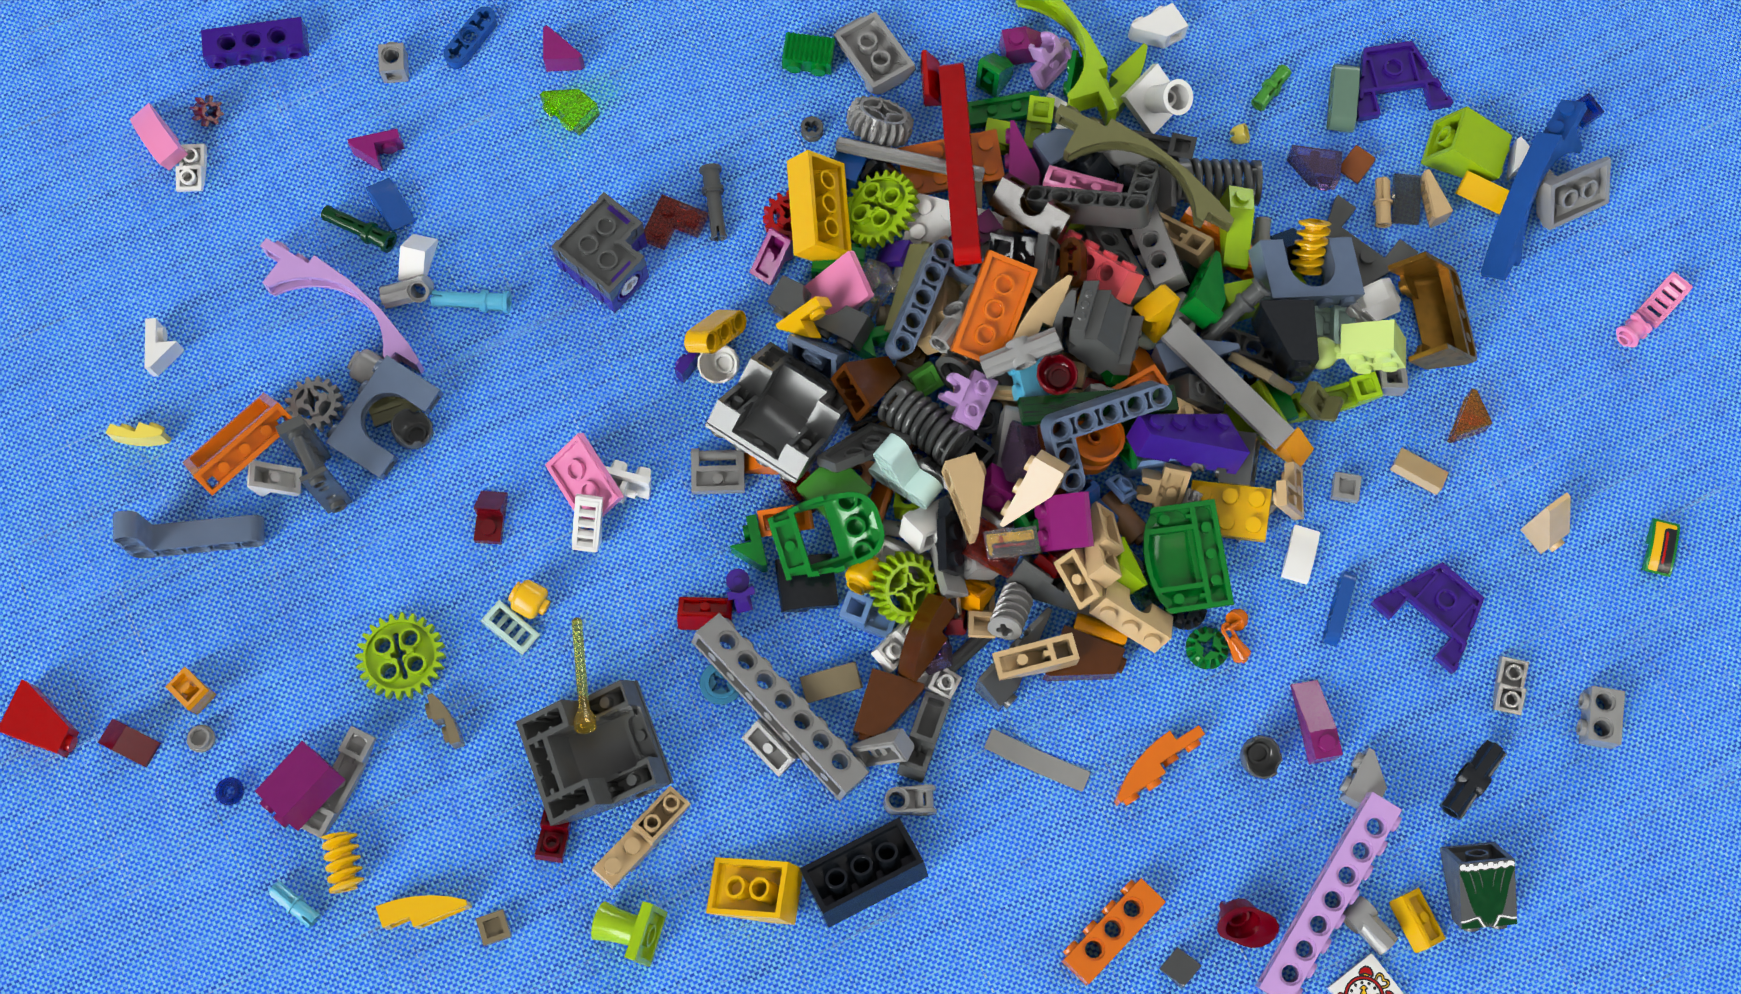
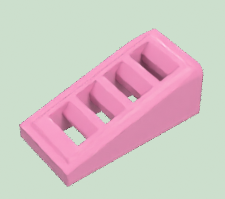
[1635,272,1693,329]

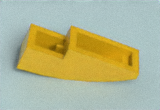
[375,895,472,930]

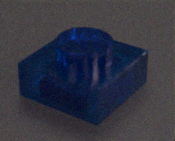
[1577,93,1605,128]

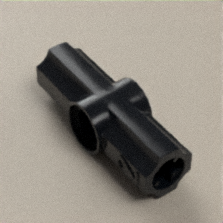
[1439,740,1506,820]

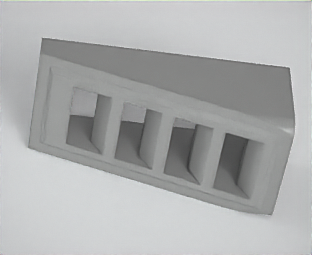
[851,728,914,767]

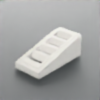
[572,494,603,552]

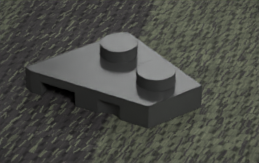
[1032,234,1061,293]

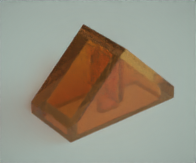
[1447,388,1493,444]

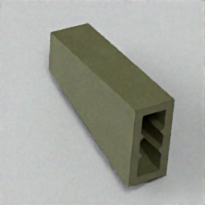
[884,241,944,334]

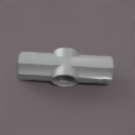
[929,284,974,353]
[979,327,1064,380]

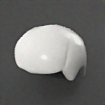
[697,345,740,384]

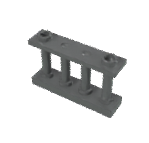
[275,414,352,514]

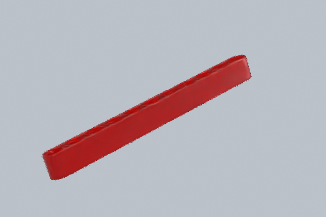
[939,62,982,267]

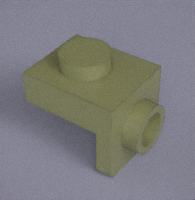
[1299,381,1344,422]

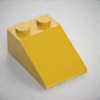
[706,857,803,925]

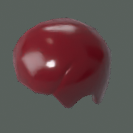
[1036,354,1078,395]

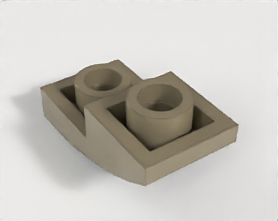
[799,662,863,703]
[425,693,465,749]

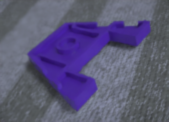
[1356,41,1453,122]
[1370,562,1484,674]

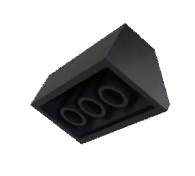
[799,818,928,928]

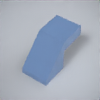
[839,590,896,639]

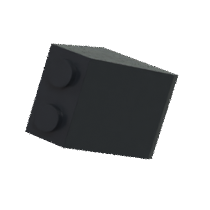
[1251,300,1319,381]

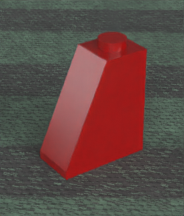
[0,680,79,758]

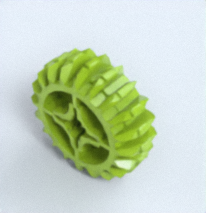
[869,550,940,624]

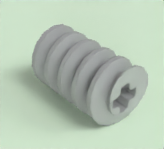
[988,582,1033,640]

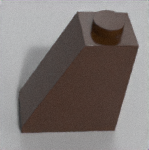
[830,356,901,421]
[1043,625,1127,682]
[853,668,925,741]

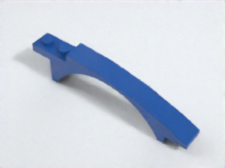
[1481,99,1587,281]

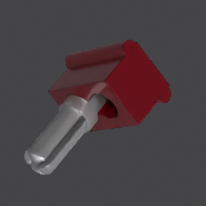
[945,597,968,635]

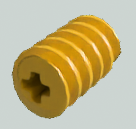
[1290,218,1332,276]
[320,831,364,894]

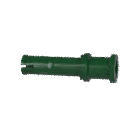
[321,205,397,253]

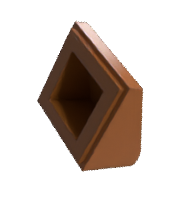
[1337,145,1376,184]

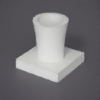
[1121,63,1193,134]

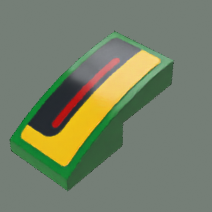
[1641,518,1680,577]

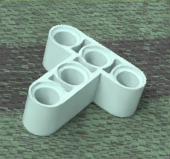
[868,433,943,509]

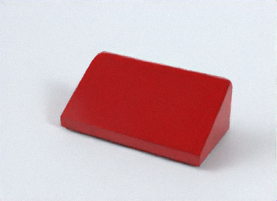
[920,50,941,107]
[677,597,733,630]

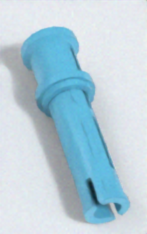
[431,289,512,314]

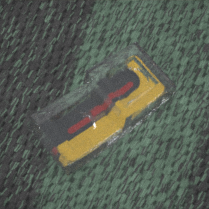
[983,525,1041,559]

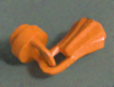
[1221,609,1251,663]

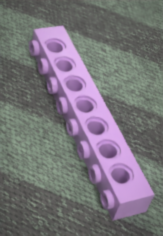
[1255,792,1402,994]

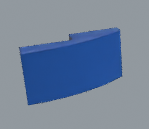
[366,178,415,231]

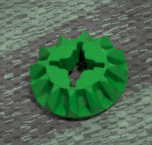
[1185,626,1229,669]

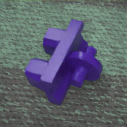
[726,568,755,613]

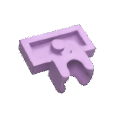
[1028,31,1073,90]
[938,370,998,430]

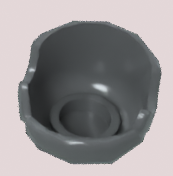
[391,408,434,449]
[1240,735,1283,779]

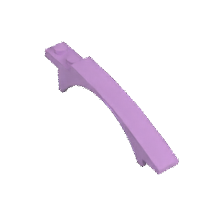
[260,238,424,374]

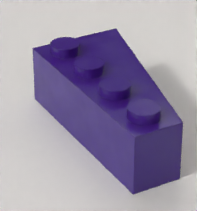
[1126,414,1250,474]

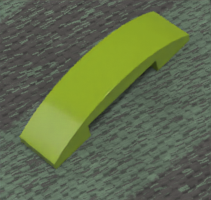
[1288,371,1383,424]

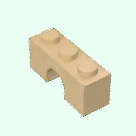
[1089,581,1173,653]

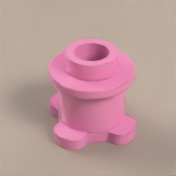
[1616,313,1653,347]

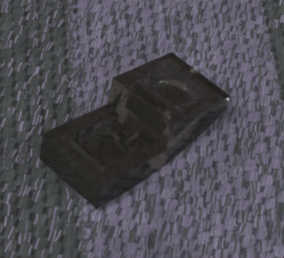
[1391,173,1421,225]

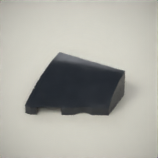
[989,229,1038,289]

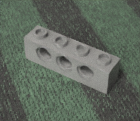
[1126,203,1190,292]

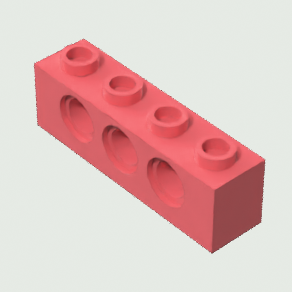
[1056,229,1144,304]

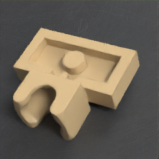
[1136,462,1192,508]

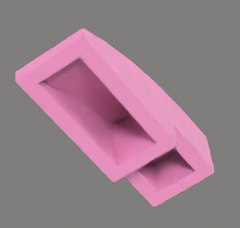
[130,103,188,170]

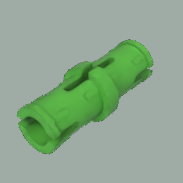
[1251,64,1292,111]

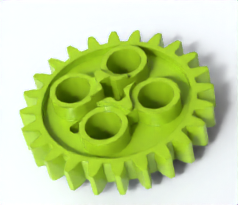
[847,170,920,249]
[355,612,446,701]

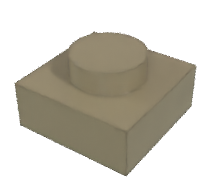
[476,909,512,947]

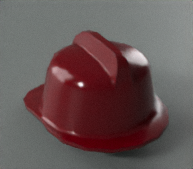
[1217,898,1279,948]

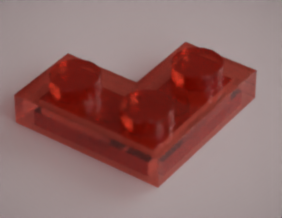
[644,194,709,250]

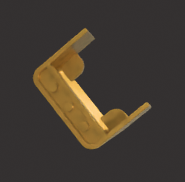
[1388,251,1477,370]

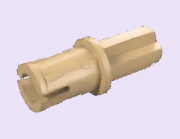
[1373,177,1393,228]

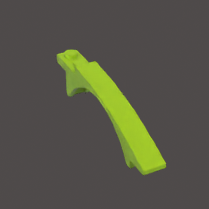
[1016,0,1119,126]

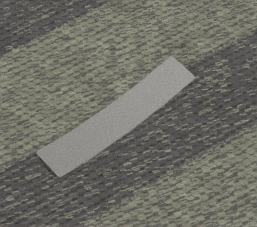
[984,729,1090,792]

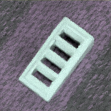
[480,600,540,655]

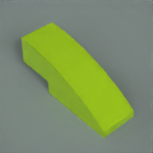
[1109,43,1148,118]

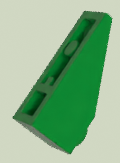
[1179,250,1226,330]

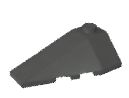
[1006,553,1098,619]
[974,607,1052,712]

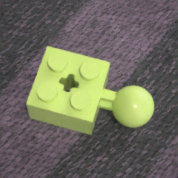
[1315,319,1406,374]

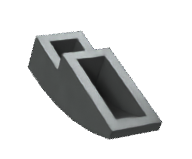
[897,691,951,783]

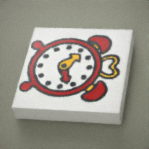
[1327,953,1404,994]

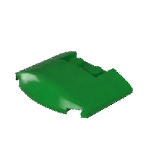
[1143,499,1234,614]

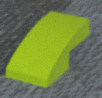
[1024,95,1055,149]

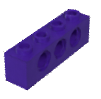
[201,17,309,69]

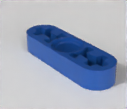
[443,6,497,69]
[1322,570,1357,647]

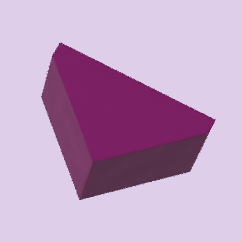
[543,25,585,72]

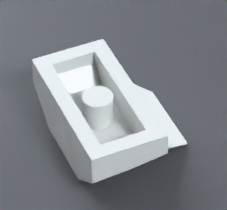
[1356,278,1401,321]

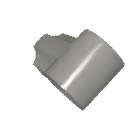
[379,275,434,309]
[1343,896,1399,956]

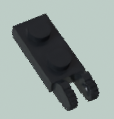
[937,497,964,576]

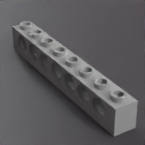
[691,613,869,801]

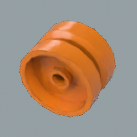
[1076,421,1125,475]

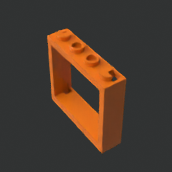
[182,393,292,495]

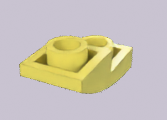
[106,422,171,446]

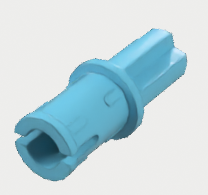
[269,881,321,929]

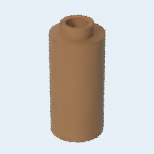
[1101,491,1146,546]

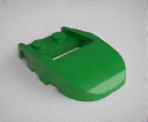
[767,491,884,581]

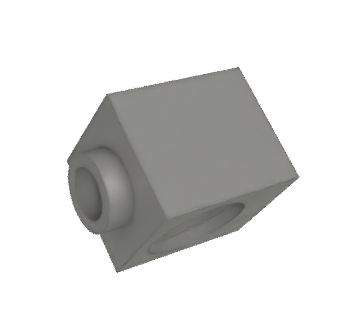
[378,42,409,83]

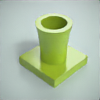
[591,901,668,967]

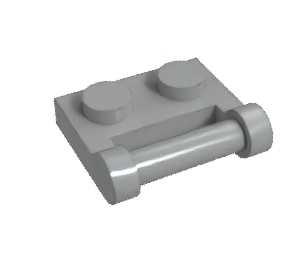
[691,448,745,495]

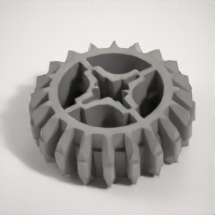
[846,95,914,147]

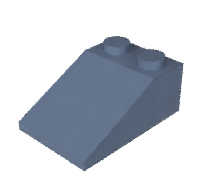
[1031,126,1107,185]
[787,334,849,379]
[1151,339,1240,381]

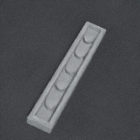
[1161,319,1295,450]

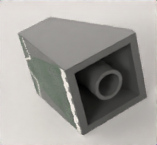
[1440,842,1517,932]

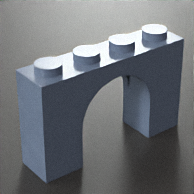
[1248,237,1365,309]
[326,355,444,480]

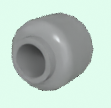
[347,349,384,384]

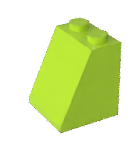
[1421,106,1512,181]

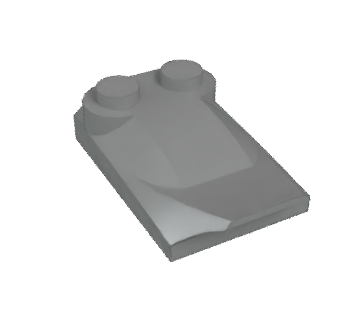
[833,11,915,95]
[1536,156,1611,230]

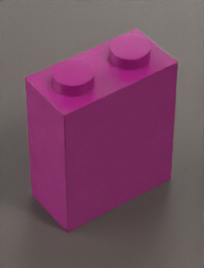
[255,741,345,831]

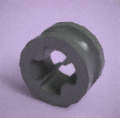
[801,116,823,142]

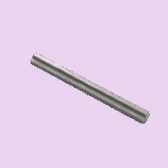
[835,137,985,182]

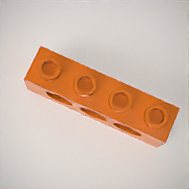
[1061,878,1166,985]

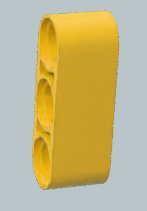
[684,309,747,354]

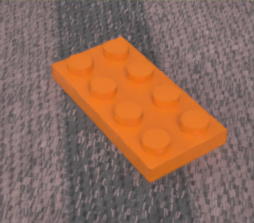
[897,129,1005,195]
[950,250,1038,362]

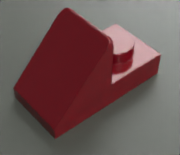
[473,491,508,545]

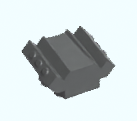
[1065,281,1144,375]

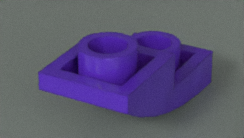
[870,240,913,273]
[674,344,701,383]

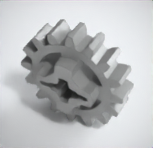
[285,376,344,432]

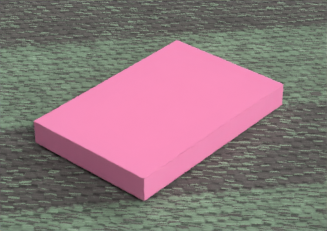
[805,251,874,315]
[545,433,624,529]

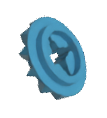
[700,664,740,705]

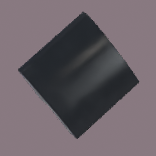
[775,554,839,613]

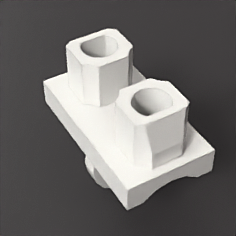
[605,460,651,504]

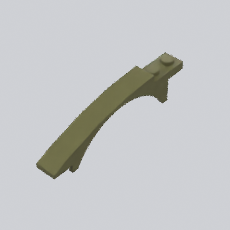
[1054,104,1234,232]

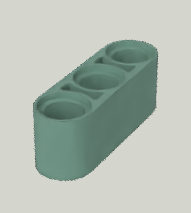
[1326,63,1360,133]

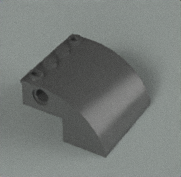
[705,342,850,483]
[516,680,674,826]

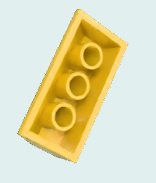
[787,150,852,261]

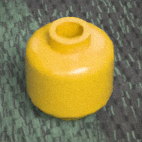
[845,556,880,595]
[508,579,551,619]

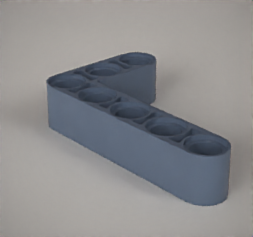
[885,239,984,360]
[1040,380,1172,493]
[113,511,265,558]

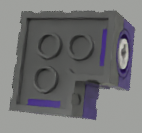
[551,192,649,313]

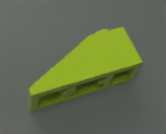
[1219,185,1255,270]

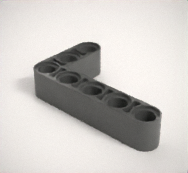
[1027,160,1160,229]

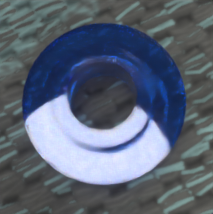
[215,777,244,805]

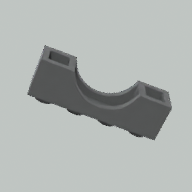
[767,275,875,351]

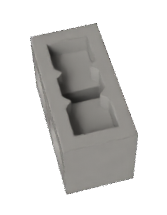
[1576,686,1625,749]

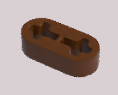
[1060,237,1087,288]

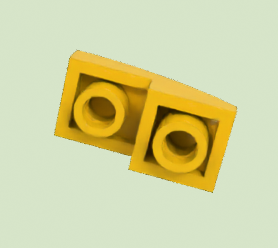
[1455,170,1509,215]

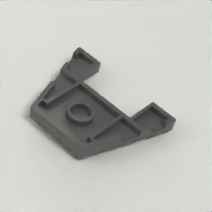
[1319,195,1418,287]

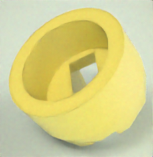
[1230,123,1250,144]

